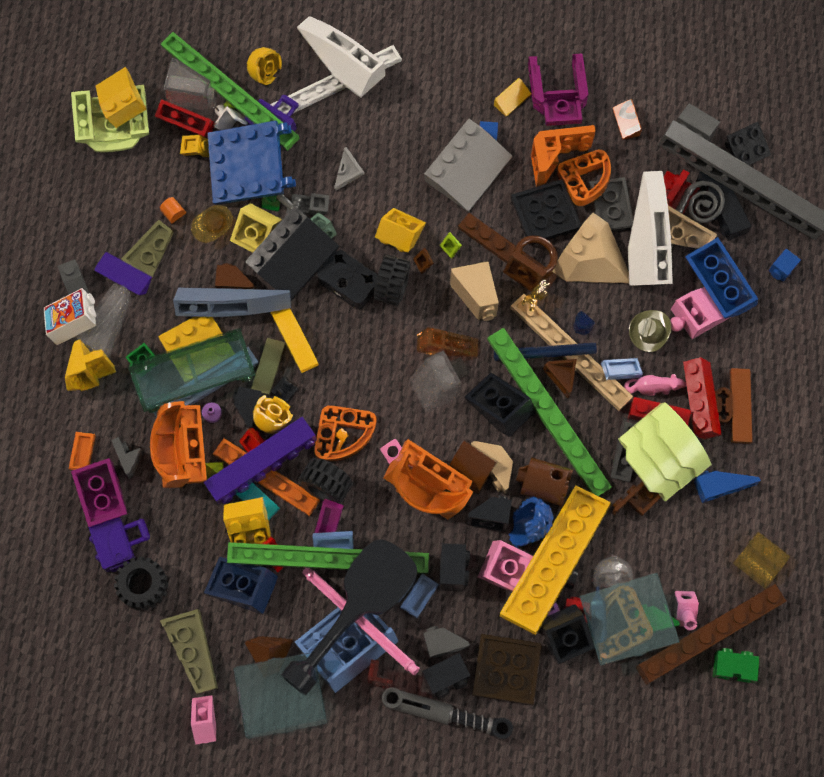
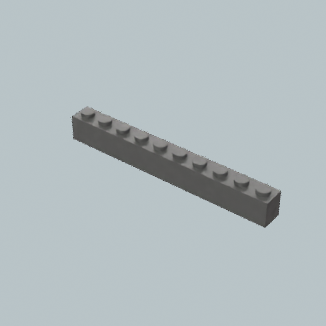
[658,120,824,240]

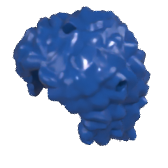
[509,496,554,548]

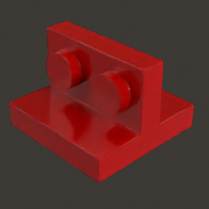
[664,169,699,214]

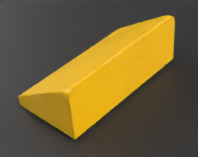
[494,78,531,117]

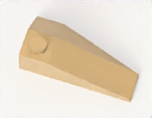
[668,206,717,249]

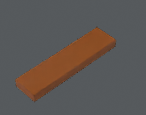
[730,368,752,444]

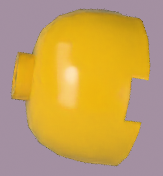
[247,47,282,85]
[253,396,293,434]

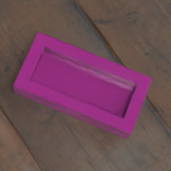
[315,499,344,533]

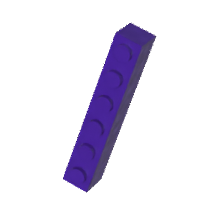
[204,417,317,505]

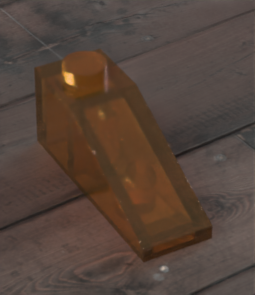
[417,327,478,357]

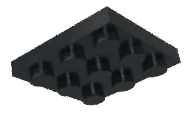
[510,179,582,246]

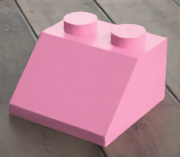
[478,540,533,592]

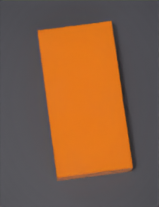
[69,432,96,471]

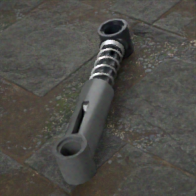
[382,687,513,740]

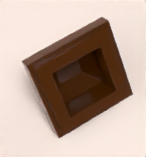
[413,248,434,274]

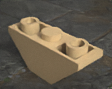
[471,441,513,494]

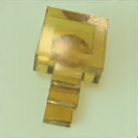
[521,279,550,312]

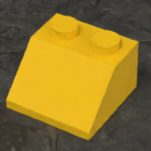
[375,208,426,252]

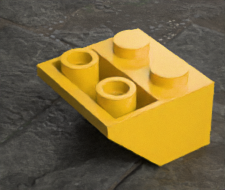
[223,497,271,544]

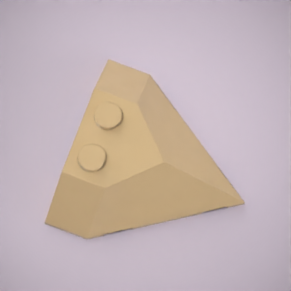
[552,213,629,284]

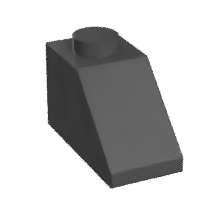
[57,259,89,294]
[423,626,470,659]

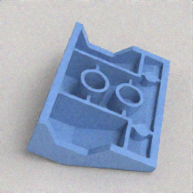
[295,600,398,693]

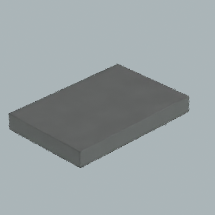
[589,177,634,232]

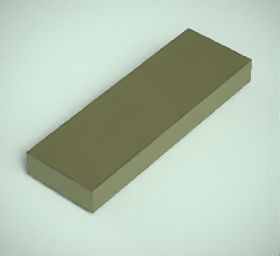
[251,338,286,397]

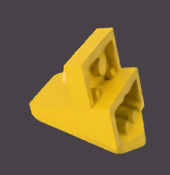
[65,339,116,391]

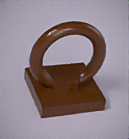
[503,236,558,293]

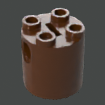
[516,457,573,507]

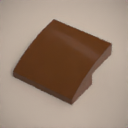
[449,440,497,494]

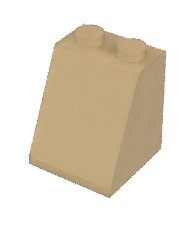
[450,262,499,321]

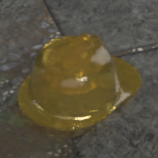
[191,205,233,243]

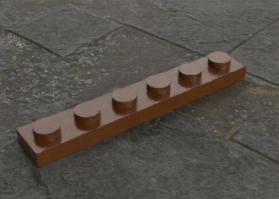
[458,213,558,291]

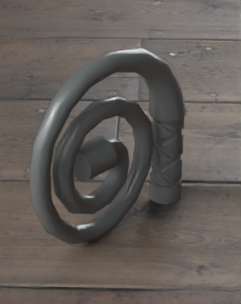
[676,181,725,223]

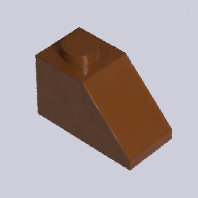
[215,263,254,289]

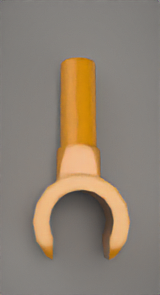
[335,428,349,451]

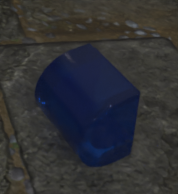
[573,311,595,335]

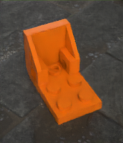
[531,125,595,187]

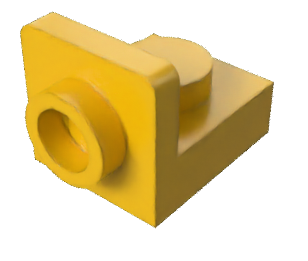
[180,135,209,157]

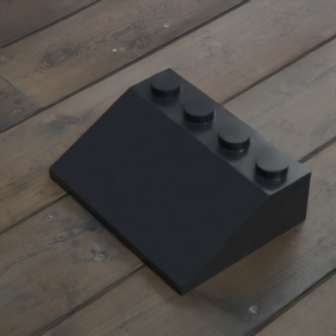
[245,206,340,301]

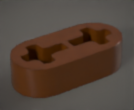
[715,387,732,425]

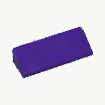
[95,252,152,295]

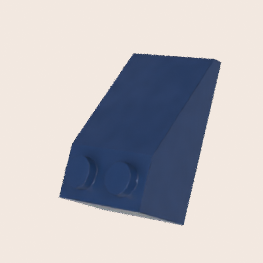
[204,557,278,614]

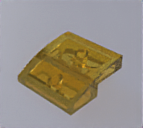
[733,532,790,589]

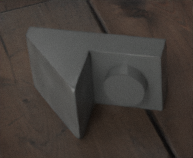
[111,437,143,479]

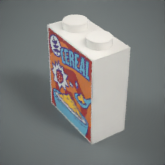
[44,288,96,345]

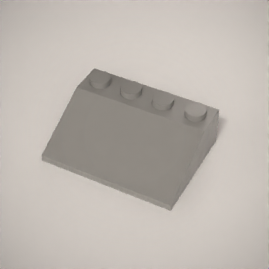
[424,119,513,212]

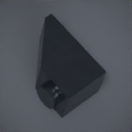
[232,386,263,429]

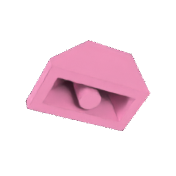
[191,695,216,745]

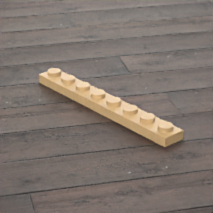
[510,294,633,411]

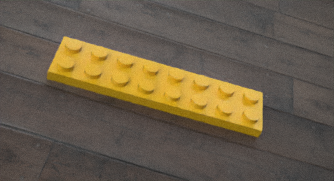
[500,486,611,635]

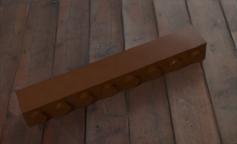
[635,584,786,685]

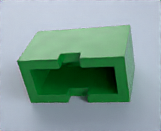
[713,648,759,683]

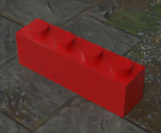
[683,357,722,439]

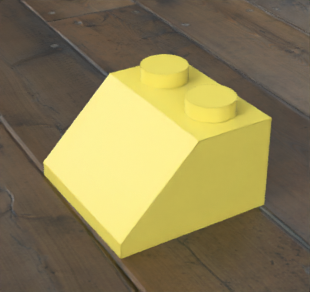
[230,203,282,253]

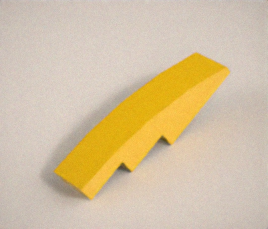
[270,308,319,373]

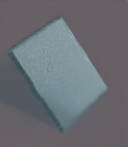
[580,573,679,666]
[233,652,327,739]

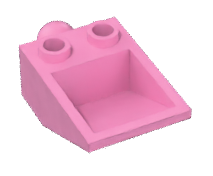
[670,287,731,339]

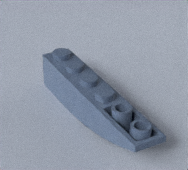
[173,288,291,317]

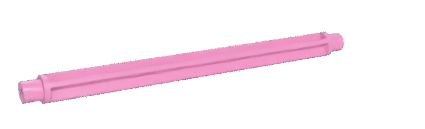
[302,568,420,675]

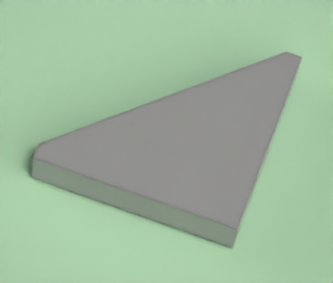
[334,147,364,191]

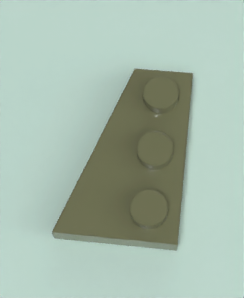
[121,220,173,283]

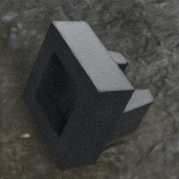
[271,377,298,403]

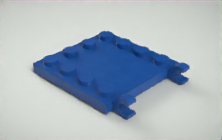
[208,121,296,205]

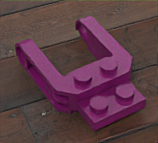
[528,53,588,126]

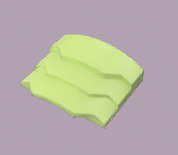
[71,85,149,152]
[618,402,712,501]

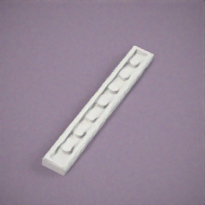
[270,45,402,114]

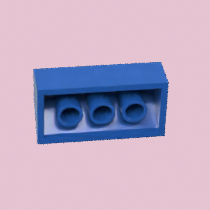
[685,237,758,319]

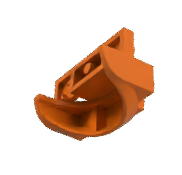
[150,401,207,488]
[383,439,473,520]

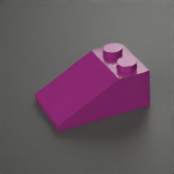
[71,458,127,527]

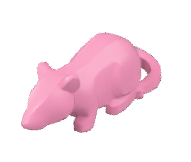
[624,374,687,396]

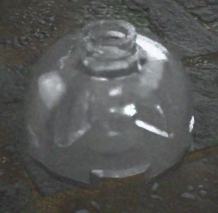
[593,556,633,593]

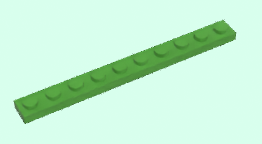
[161,32,300,151]
[487,328,612,496]
[227,542,429,574]

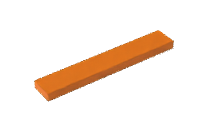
[213,438,320,516]

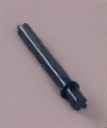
[494,343,597,361]

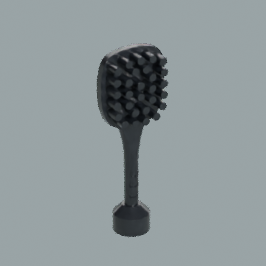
[280,539,417,696]

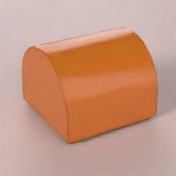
[160,197,186,224]

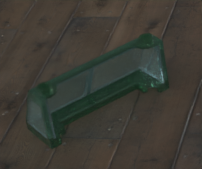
[128,328,256,413]

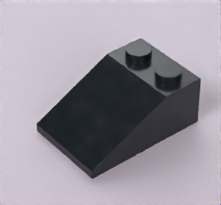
[465,373,535,437]

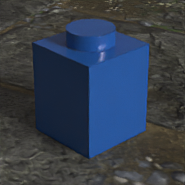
[769,249,801,282]

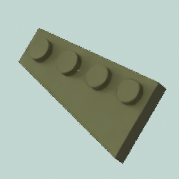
[160,609,218,694]

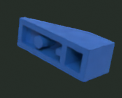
[694,471,761,503]

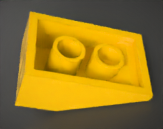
[96,67,146,128]

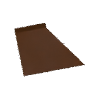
[543,359,577,398]
[244,636,293,678]

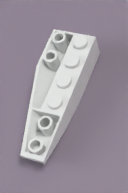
[297,16,385,98]
[628,171,673,285]

